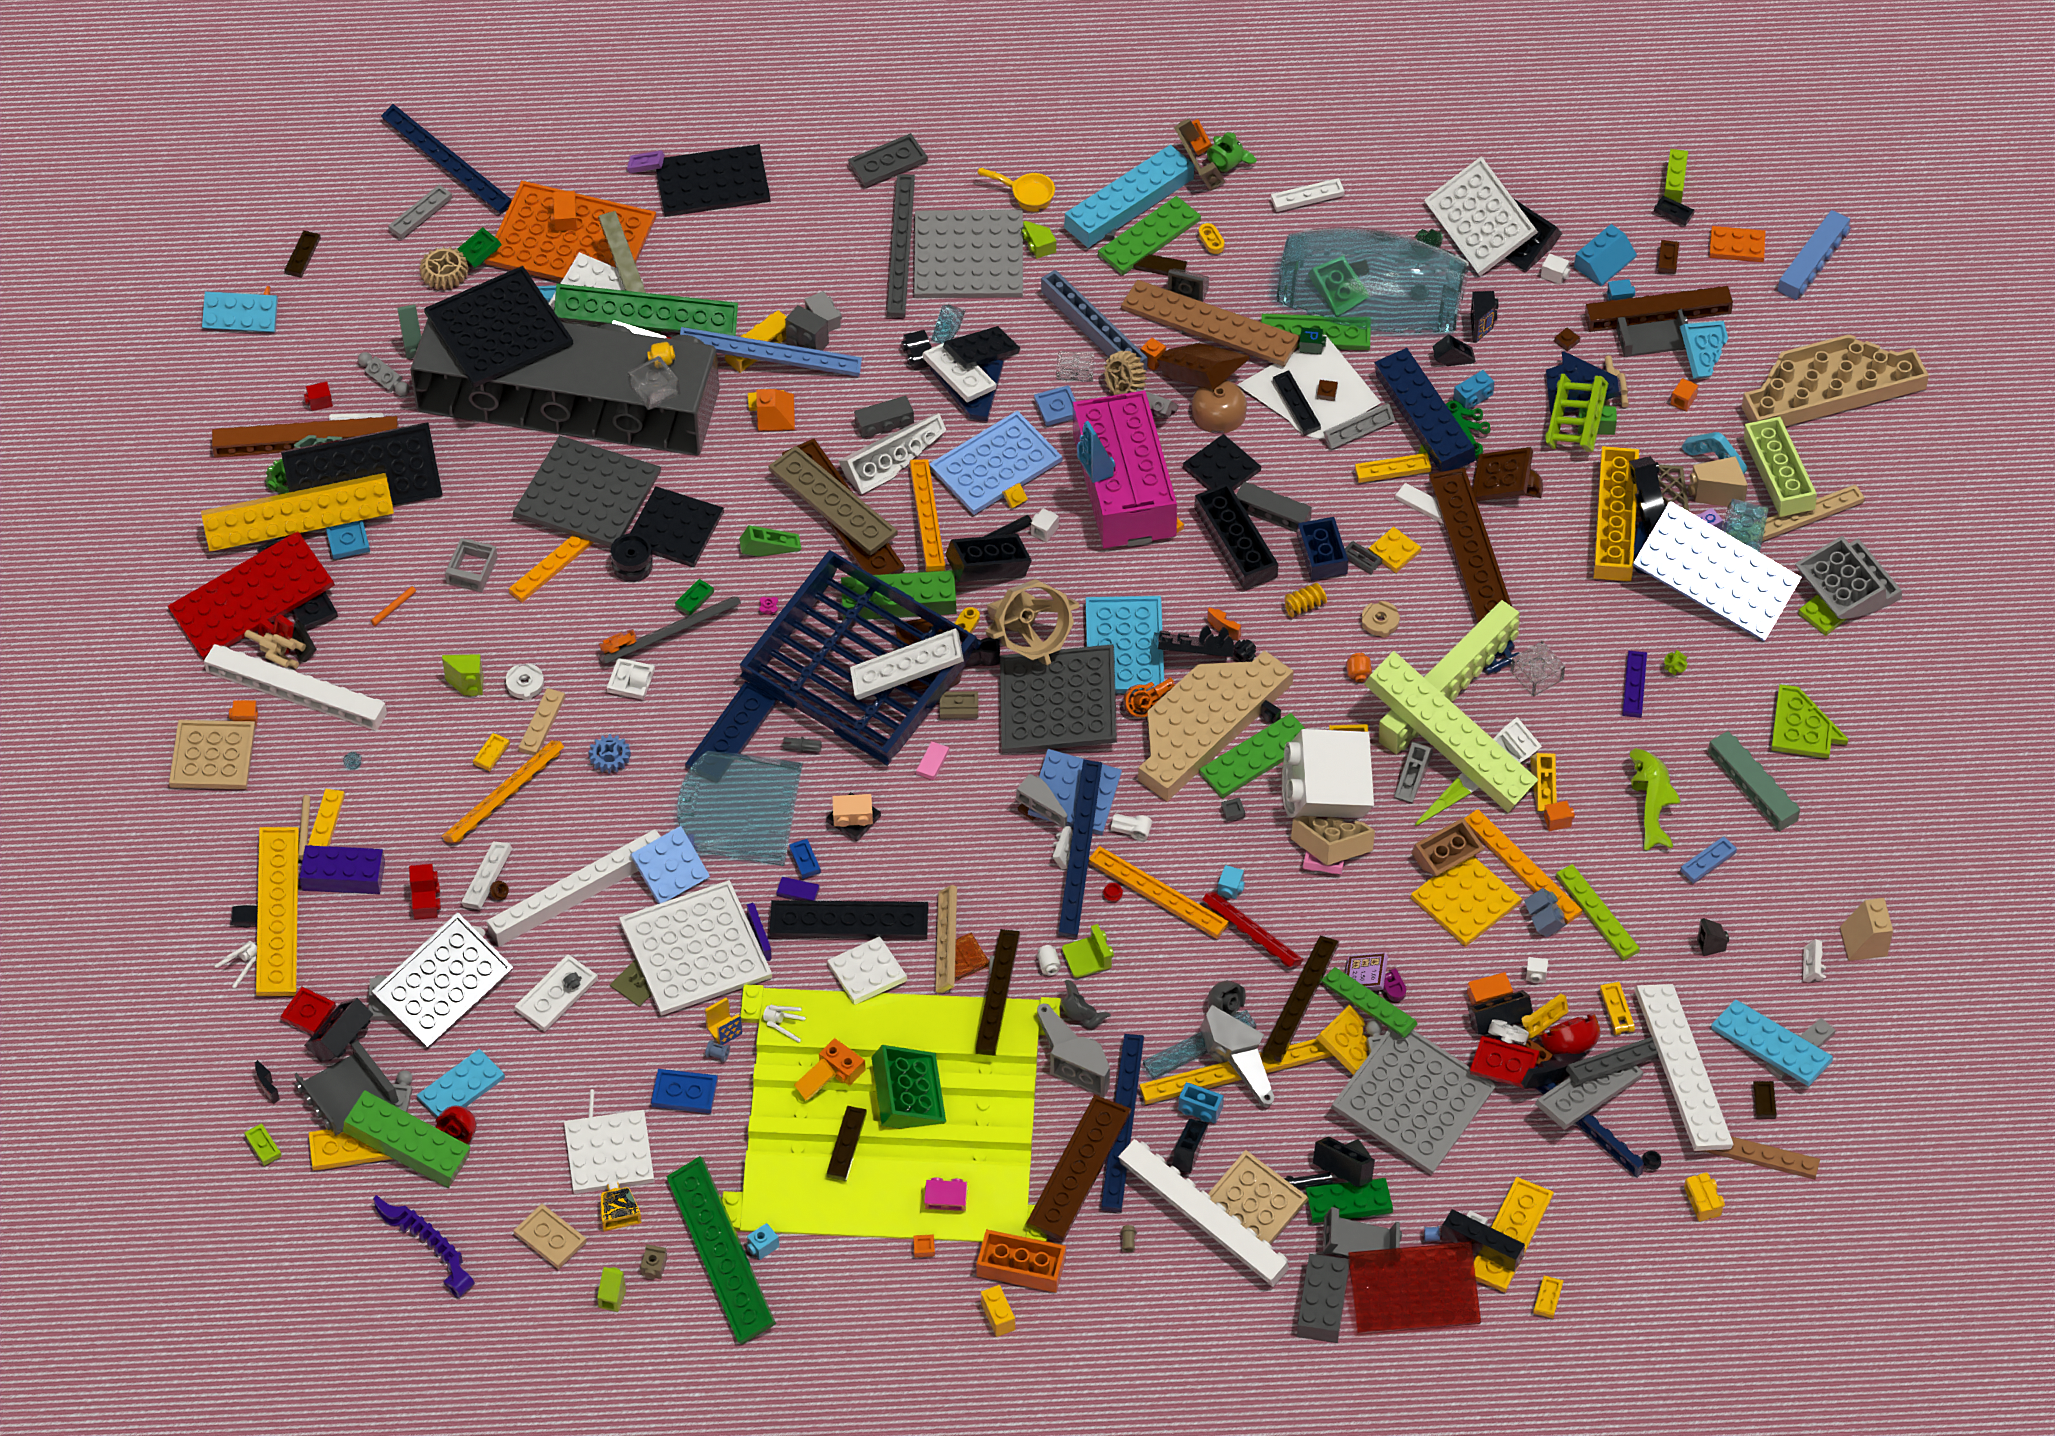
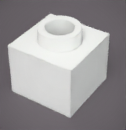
[1526,957,1548,983]

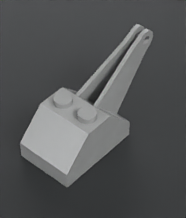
[1037,1004,1110,1097]
[1200,1005,1274,1107]

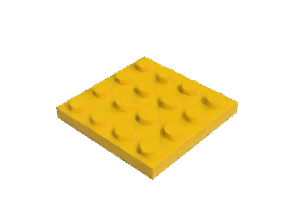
[1411,856,1522,947]

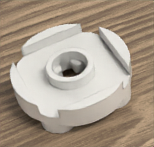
[506,664,544,701]
[1488,1019,1529,1045]

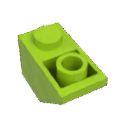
[1021,221,1056,259]
[597,1267,626,1312]

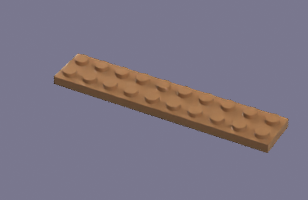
[1121,279,1300,367]

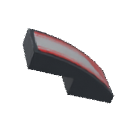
[255,1060,280,1104]

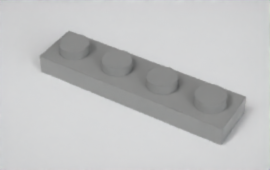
[388,185,452,239]
[1323,403,1395,449]
[1766,1018,1836,1081]

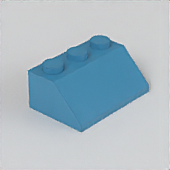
[1574,224,1637,287]

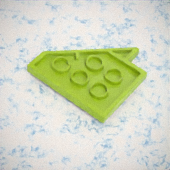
[1771,684,1848,759]

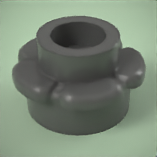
[563,972,582,990]

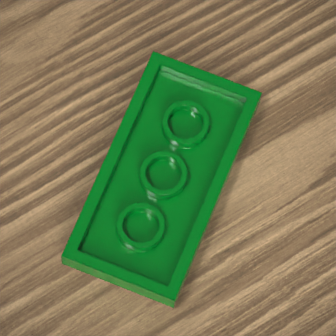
[1306,1178,1393,1223]

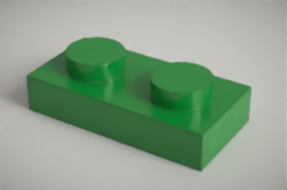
[675,579,714,616]

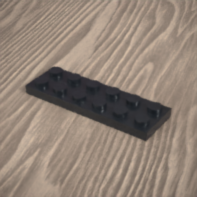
[257,535,338,630]

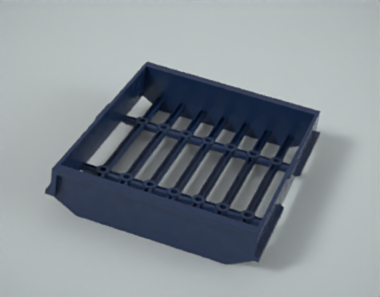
[739,550,981,766]

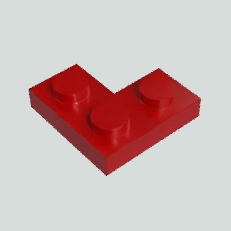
[258,614,294,655]

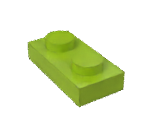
[244,1123,282,1166]

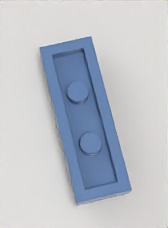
[1680,836,1737,884]

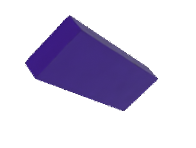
[747,903,772,961]

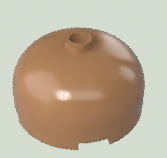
[1192,380,1247,433]

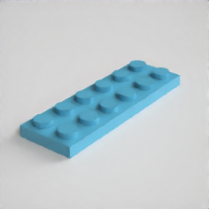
[1711,999,1833,1087]

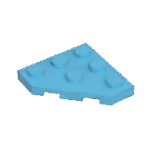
[1680,321,1728,379]

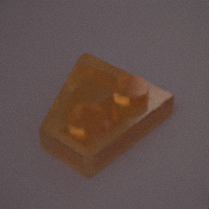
[955,932,989,981]

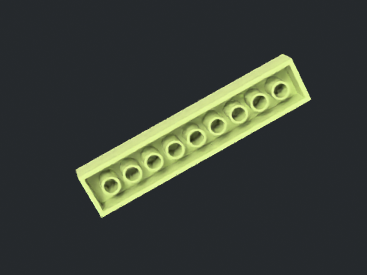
[1379,600,1520,755]
[1364,651,1538,813]

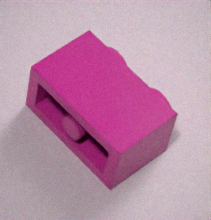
[925,1177,968,1211]

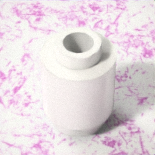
[1037,945,1061,976]

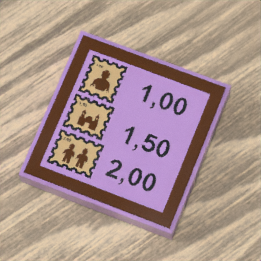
[1346,953,1388,991]

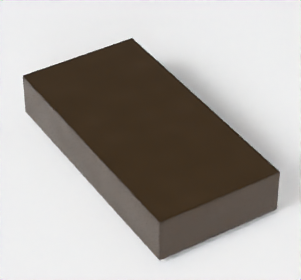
[1753,1081,1777,1119]

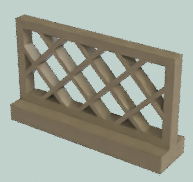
[1658,464,1689,512]

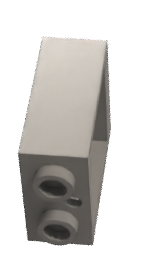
[445,538,498,592]

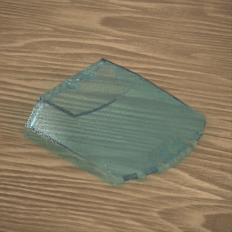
[677,751,803,866]

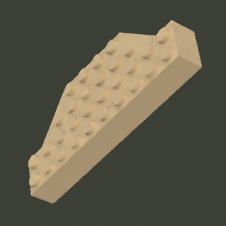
[1742,334,1929,426]
[1138,650,1293,802]

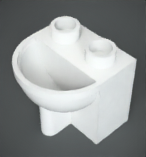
[1282,729,1374,818]

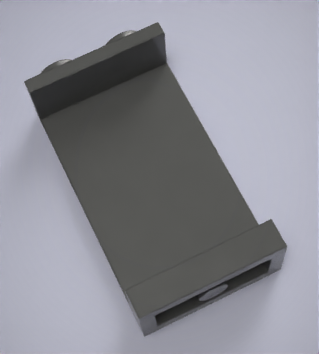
[1616,309,1688,357]
[1323,1207,1402,1267]

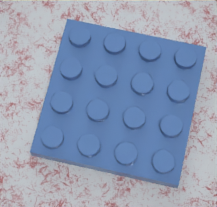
[1028,749,1122,836]

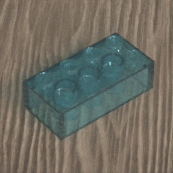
[1723,499,1769,553]

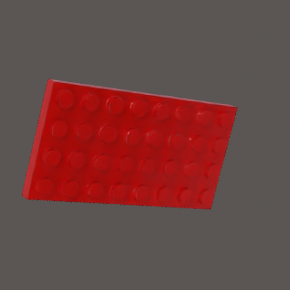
[167,531,335,660]

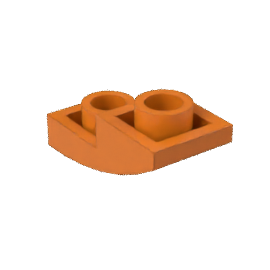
[1207,607,1241,641]

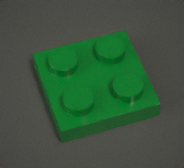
[457,227,502,268]

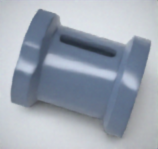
[705,1040,730,1062]

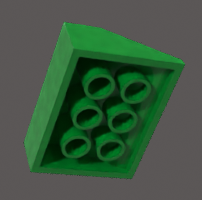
[871,1045,946,1129]

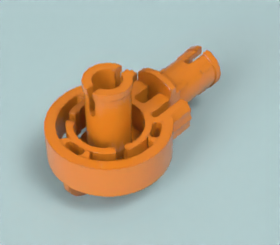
[1123,677,1175,717]

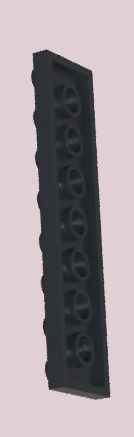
[770,900,929,939]

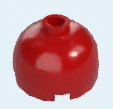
[435,1105,477,1144]

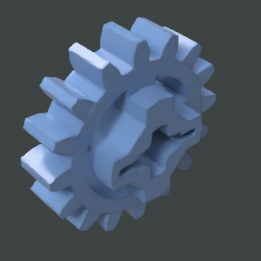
[589,734,631,774]

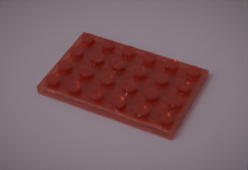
[1348,1242,1481,1335]

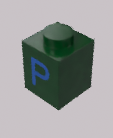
[1300,327,1327,354]

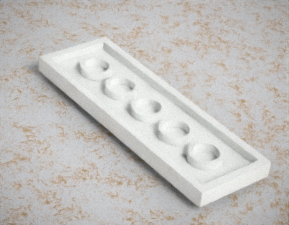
[850,628,964,700]

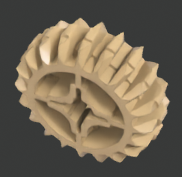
[419,246,469,291]
[1103,351,1147,395]

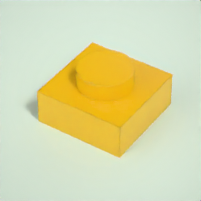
[1002,483,1028,508]

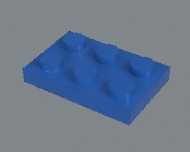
[651,1069,718,1114]

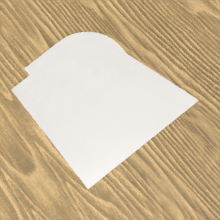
[1237,335,1381,438]

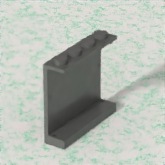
[294,1040,399,1136]

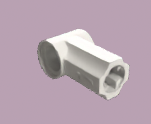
[1111,813,1152,841]

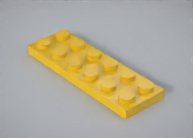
[1468,1177,1554,1293]

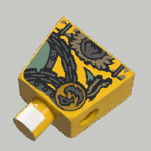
[601,1181,642,1232]

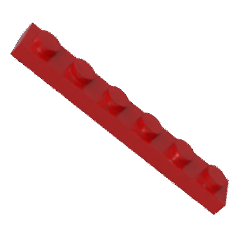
[1202,892,1304,967]

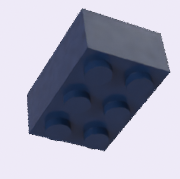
[1297,517,1348,581]

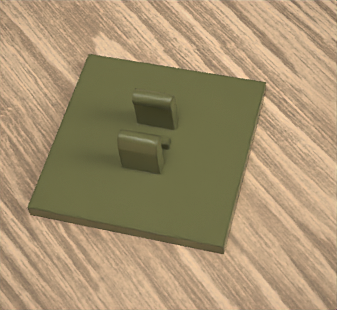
[610,959,651,1007]

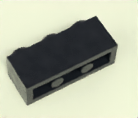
[1468,990,1533,1035]
[1313,1136,1375,1187]

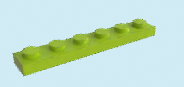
[1556,864,1640,961]

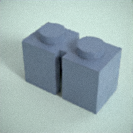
[1524,888,1566,937]

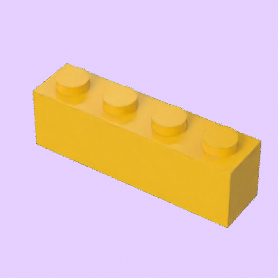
[725,310,786,373]

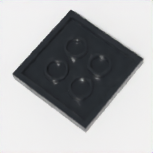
[1183,434,1261,491]

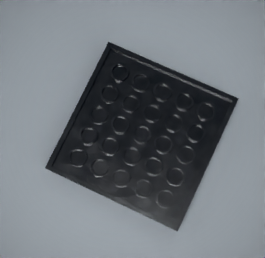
[424,266,574,388]

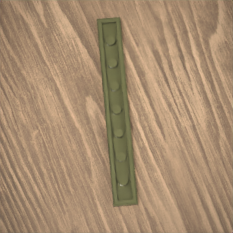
[598,211,662,335]

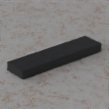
[1273,370,1321,436]

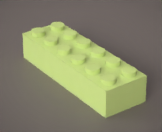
[1744,417,1817,517]

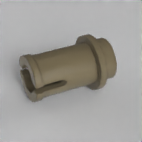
[1121,1225,1137,1253]

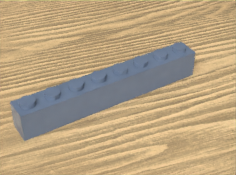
[1041,270,1147,372]

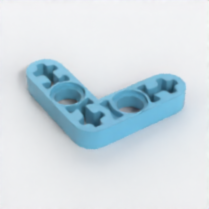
[1682,432,1747,475]

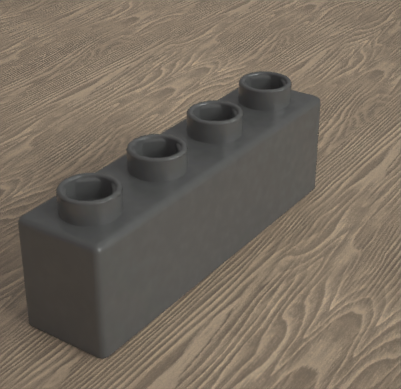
[410,319,720,456]

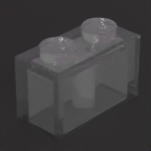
[1056,351,1095,382]

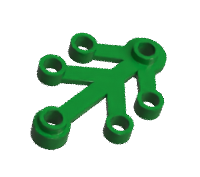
[1446,401,1491,459]

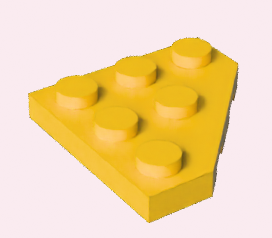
[1316,1005,1368,1075]

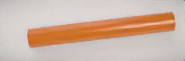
[370,586,416,626]

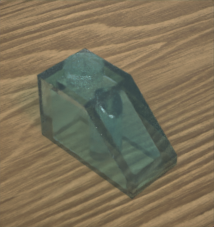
[931,304,966,344]

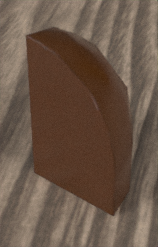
[1526,469,1543,498]

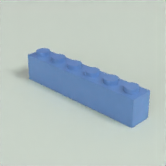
[1778,210,1851,300]

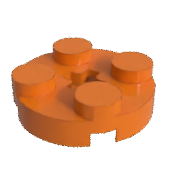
[599,629,636,653]

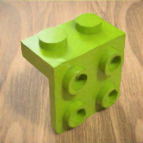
[1062,924,1114,978]

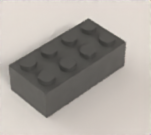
[1297,1253,1350,1343]

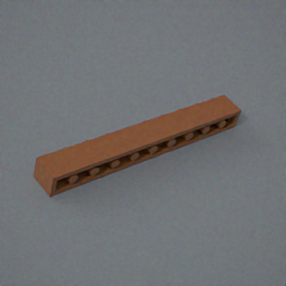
[212,416,399,458]

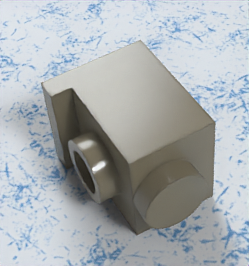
[640,1244,667,1279]

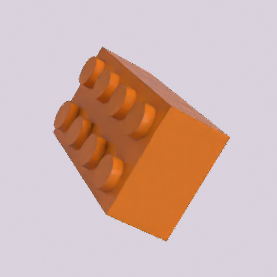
[976,1229,1066,1293]

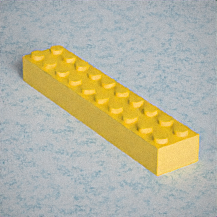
[201,473,394,552]

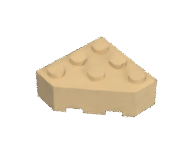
[1291,816,1375,865]

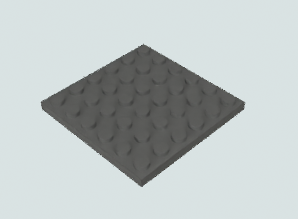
[513,435,661,547]
[1000,644,1117,754]

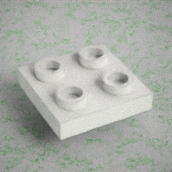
[607,658,655,700]

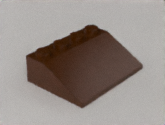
[1157,343,1250,390]

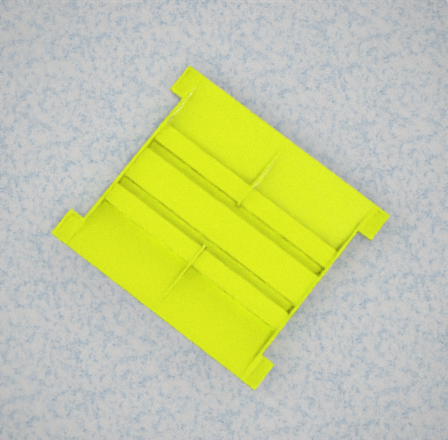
[722,985,1061,1242]

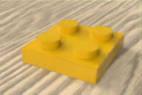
[1368,526,1421,573]

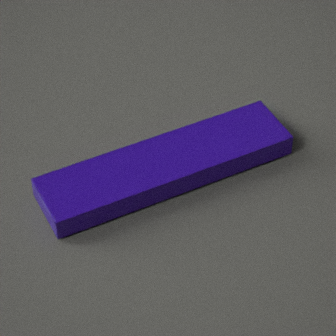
[1622,650,1647,718]

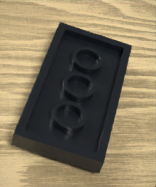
[943,326,1021,369]

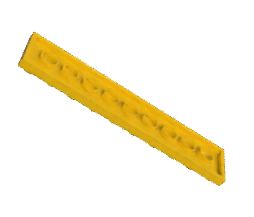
[256,827,299,996]

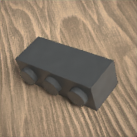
[854,395,914,438]

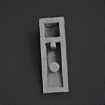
[1394,742,1433,803]
[1016,773,1067,828]

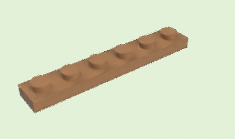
[1703,1136,1820,1180]

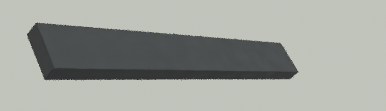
[599,596,741,664]

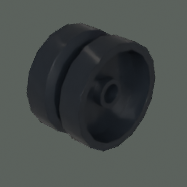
[610,533,653,582]

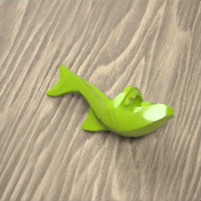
[1629,748,1681,851]

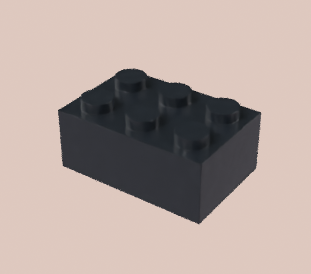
[304,998,374,1062]

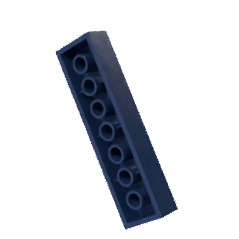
[1374,348,1476,472]

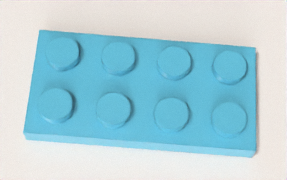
[202,292,278,333]
[417,1049,505,1118]

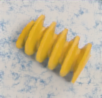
[1284,582,1327,617]

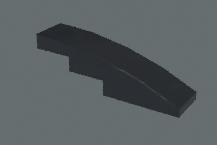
[1521,1052,1586,1089]

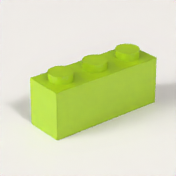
[1664,149,1688,203]

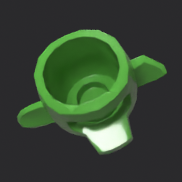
[1207,132,1257,172]

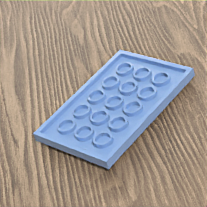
[929,410,1062,515]

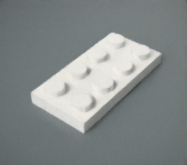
[922,343,997,402]
[515,954,598,1032]

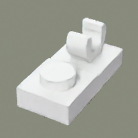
[1053,826,1073,869]
[1803,939,1826,983]

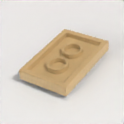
[514,1204,587,1269]

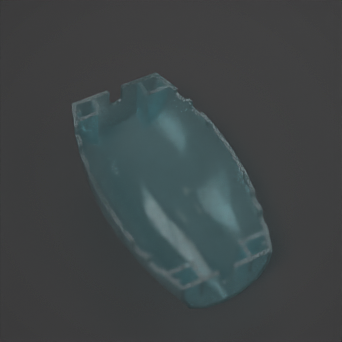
[1277,227,1469,333]

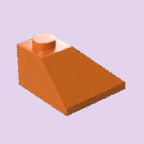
[756,389,795,431]

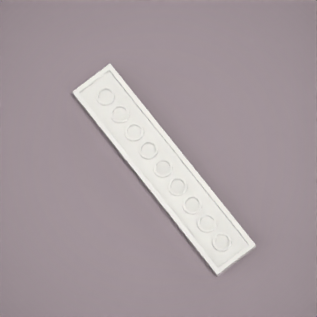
[1635,984,1733,1151]

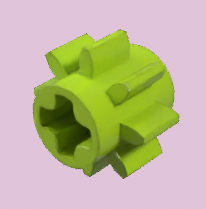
[1664,650,1687,675]

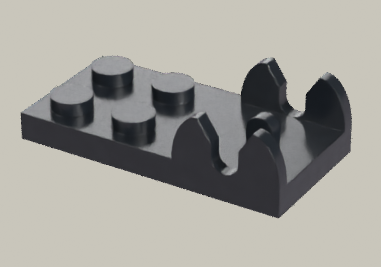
[1153,625,1234,657]

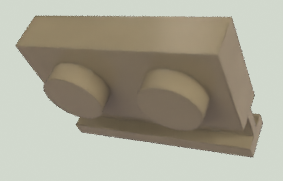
[940,691,978,719]

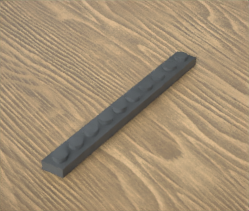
[887,174,915,317]

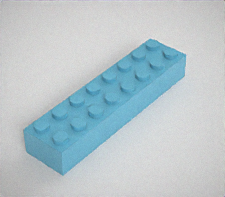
[1064,144,1195,248]

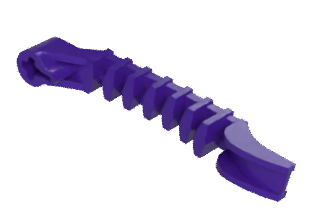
[373,1195,475,1298]

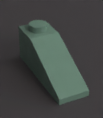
[397,304,421,359]

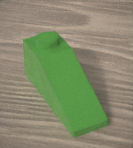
[739,525,802,556]

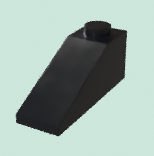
[1172,1118,1209,1173]

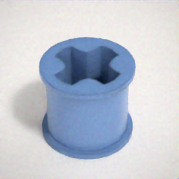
[1424,1226,1440,1243]

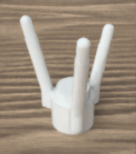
[215,941,257,989]
[763,1005,806,1042]

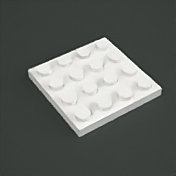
[549,252,644,328]
[564,1110,655,1194]

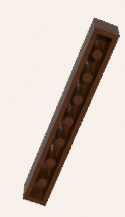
[1584,286,1733,332]

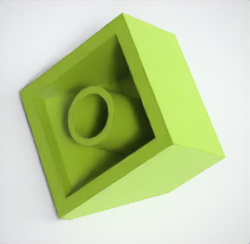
[442,654,484,696]

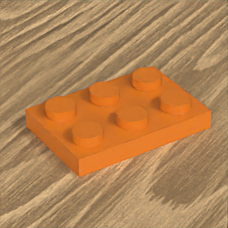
[1709,226,1766,263]

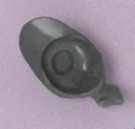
[1061,980,1111,1029]

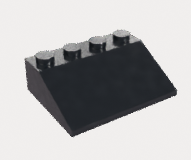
[1505,198,1562,272]

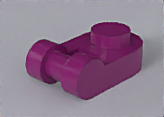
[1383,968,1407,1002]

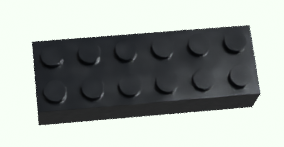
[1194,483,1278,590]

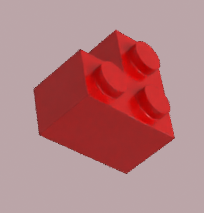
[409,864,441,920]

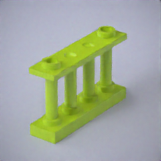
[1545,374,1608,452]

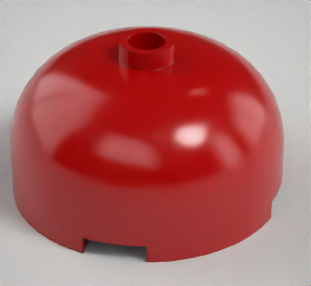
[1538,1013,1600,1055]

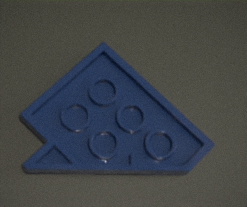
[1546,351,1622,415]
[930,360,1004,422]

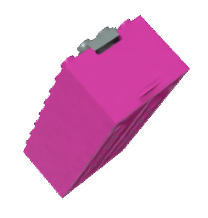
[1073,390,1177,548]

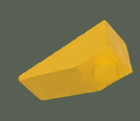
[1530,753,1557,811]

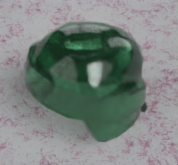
[1405,229,1443,254]

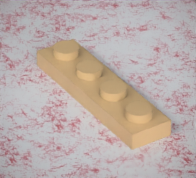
[518,688,565,756]

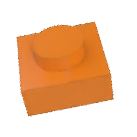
[913,1234,935,1257]

